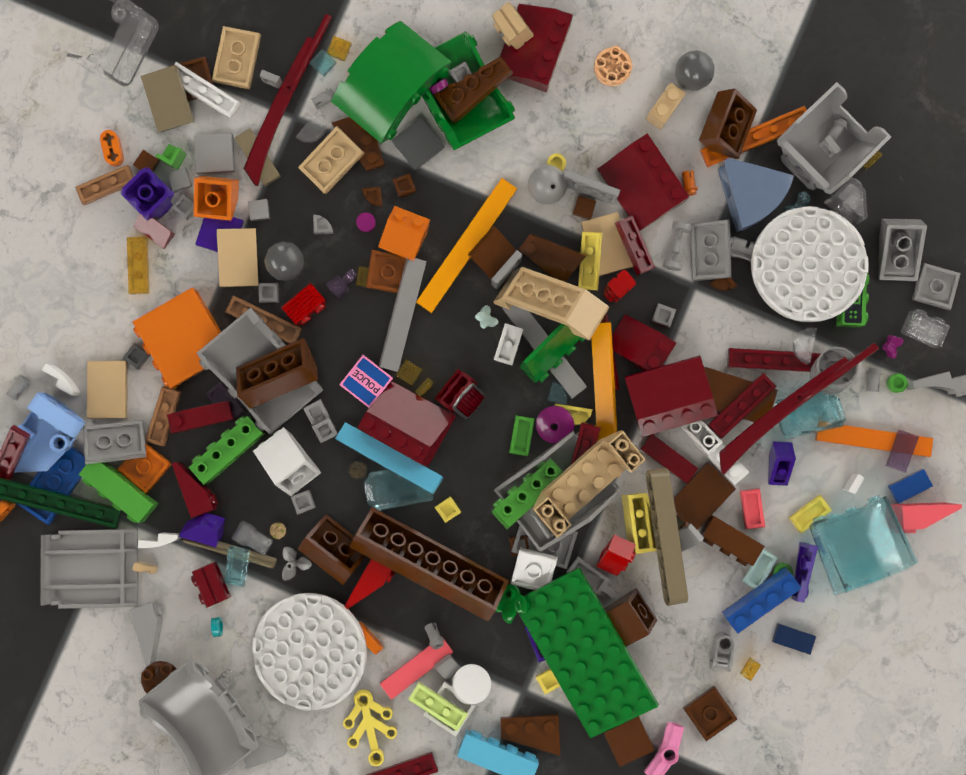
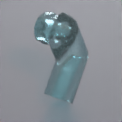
[785,191,810,212]

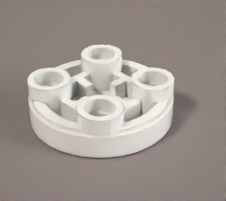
[451,664,491,705]

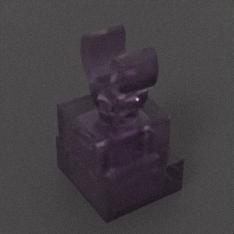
[325,268,357,300]

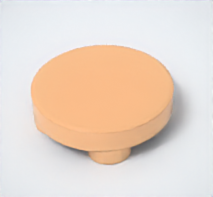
[594,46,632,86]

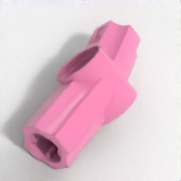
[644,722,684,775]

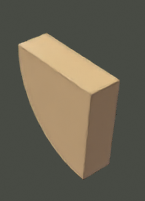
[132,561,158,574]

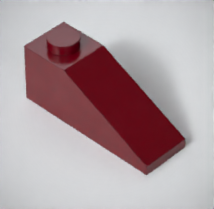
[167,401,233,434]
[172,462,218,518]

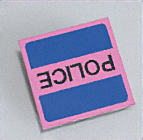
[339,355,393,408]

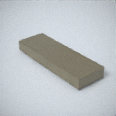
[235,128,281,187]

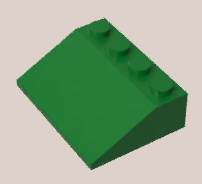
[519,324,585,383]

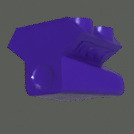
[120,167,174,221]

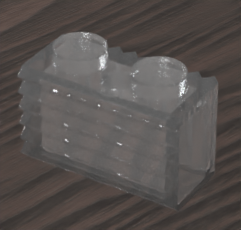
[900,309,950,348]

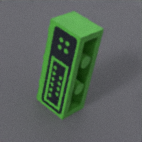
[836,274,869,328]

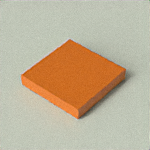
[117,442,172,494]

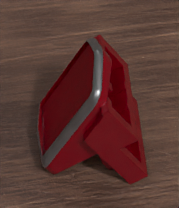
[434,369,485,419]

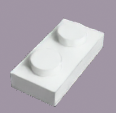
[494,323,524,365]

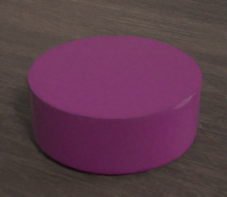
[429,78,448,94]
[356,213,376,233]

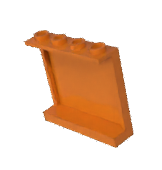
[132,287,221,389]

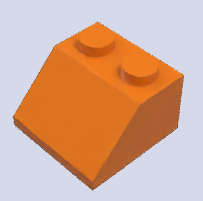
[194,176,239,221]
[378,206,430,261]

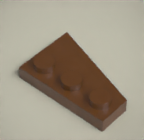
[500,715,560,756]

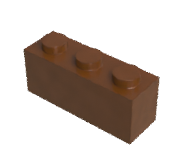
[700,515,765,567]

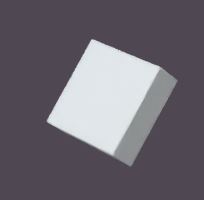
[843,474,864,494]

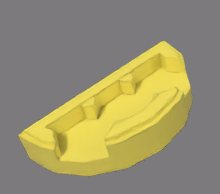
[555,404,593,425]

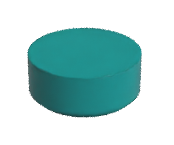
[211,617,223,637]

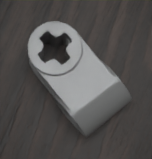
[710,632,735,672]

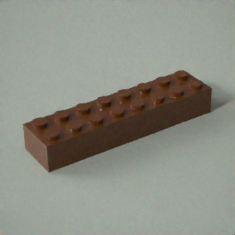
[350,507,509,621]

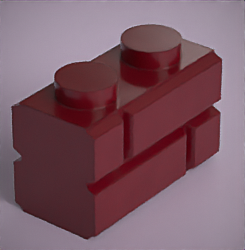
[191,561,231,608]

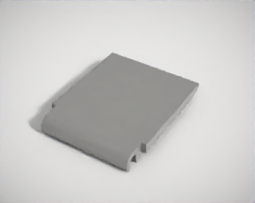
[40,529,138,609]

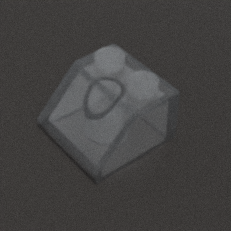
[824,177,868,226]

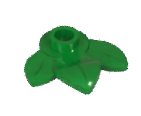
[495,584,528,624]

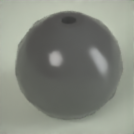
[675,50,715,91]
[264,241,305,281]

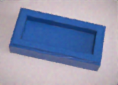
[888,469,933,503]

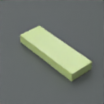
[408,682,468,731]

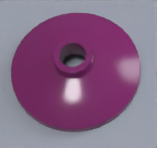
[536,406,574,443]

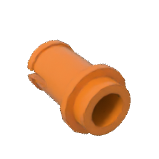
[682,170,698,196]

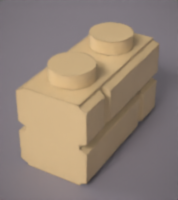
[492,2,534,49]
[646,83,686,130]

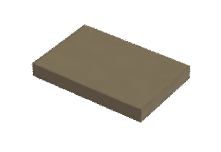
[141,65,194,132]

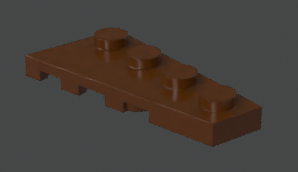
[433,57,513,124]

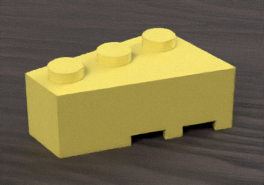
[621,493,656,554]

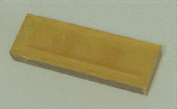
[127,236,150,295]

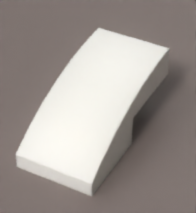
[42,364,80,396]
[138,532,181,548]

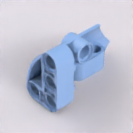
[14,392,86,473]

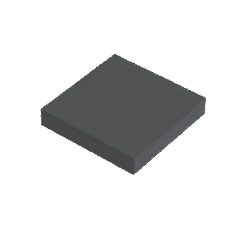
[391,118,445,171]

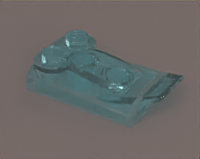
[775,392,846,439]
[363,465,434,510]

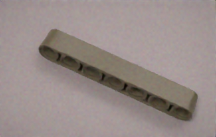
[646,468,688,606]

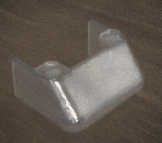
[67,0,159,86]

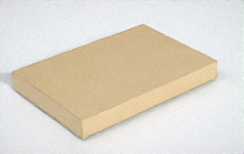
[212,26,261,90]
[298,126,365,194]
[581,212,633,276]
[217,228,259,287]
[87,361,128,419]

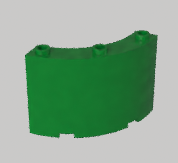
[331,21,452,144]
[422,31,515,150]

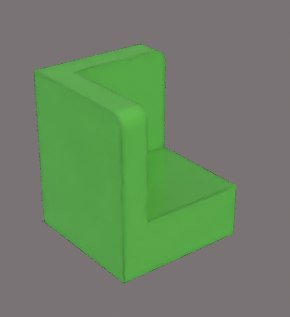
[155,144,187,170]

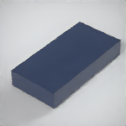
[772,623,816,655]

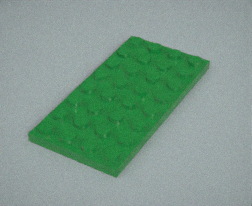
[519,567,659,738]

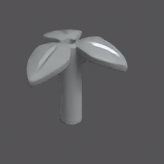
[282,547,313,581]

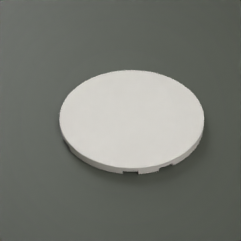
[751,206,869,322]
[252,593,367,711]

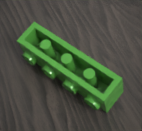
[189,416,266,485]
[492,459,563,529]
[78,462,158,523]

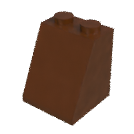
[604,588,657,647]

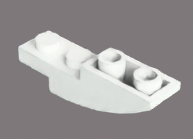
[682,420,749,486]

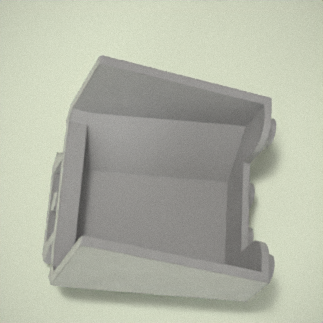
[777,82,891,194]

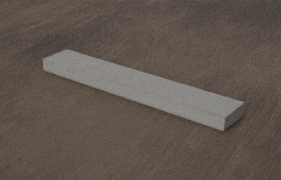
[378,258,427,372]
[502,305,587,399]

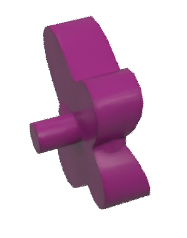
[883,335,904,358]

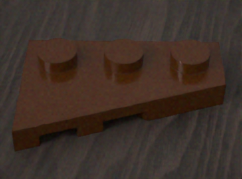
[332,117,385,172]
[519,234,587,282]

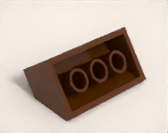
[236,338,318,409]

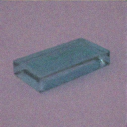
[225,546,249,587]

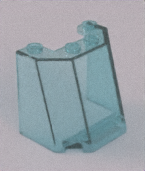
[809,495,918,595]

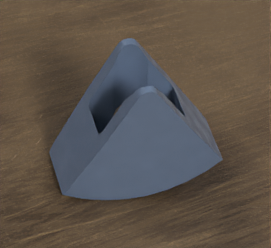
[718,158,794,233]

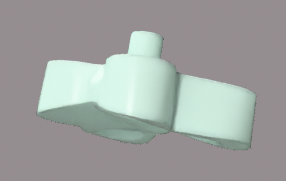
[475,305,498,329]

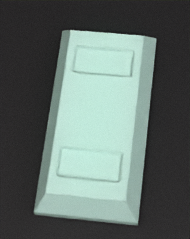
[742,549,778,589]

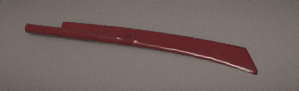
[243,14,332,186]
[719,343,879,475]

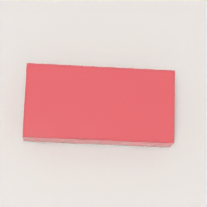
[739,488,765,529]

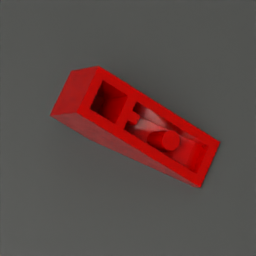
[344,559,395,609]

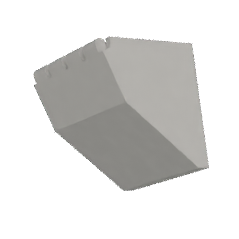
[494,431,620,552]

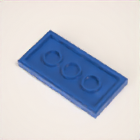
[16,440,86,525]

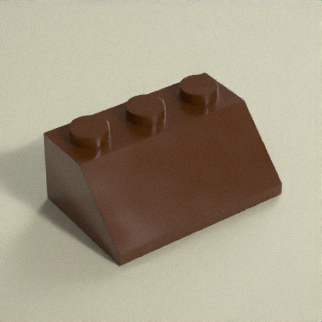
[699,88,757,159]
[298,514,366,585]

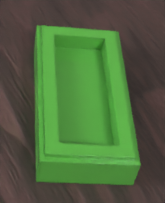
[509,415,534,456]

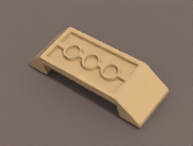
[494,267,609,340]
[532,430,646,538]

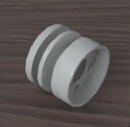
[810,347,859,395]

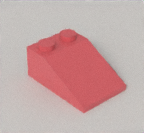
[888,502,962,533]

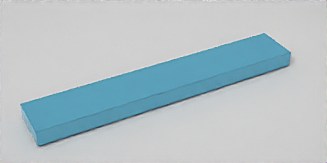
[335,422,443,494]

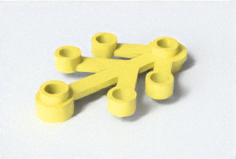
[343,689,397,766]

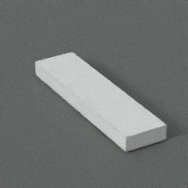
[175,62,241,119]

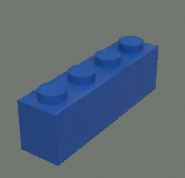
[722,567,802,634]

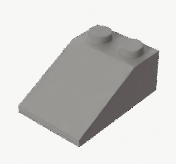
[878,219,927,281]

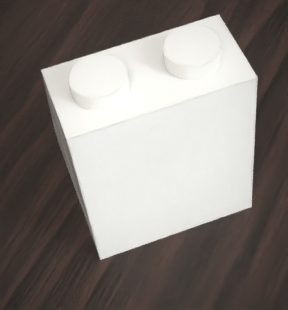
[253,427,321,496]

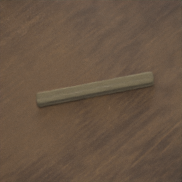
[183,538,277,568]

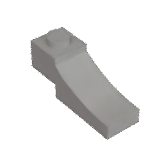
[907,371,966,397]

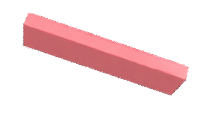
[380,636,453,700]

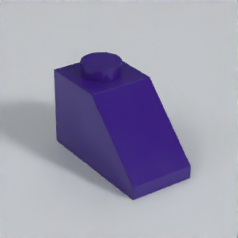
[768,441,796,486]
[179,513,225,547]

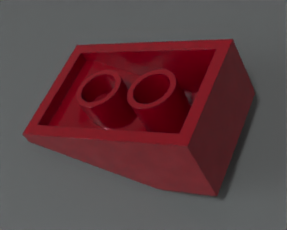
[612,314,676,371]

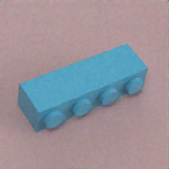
[457,729,539,775]

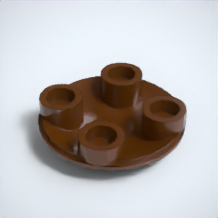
[141,661,177,693]

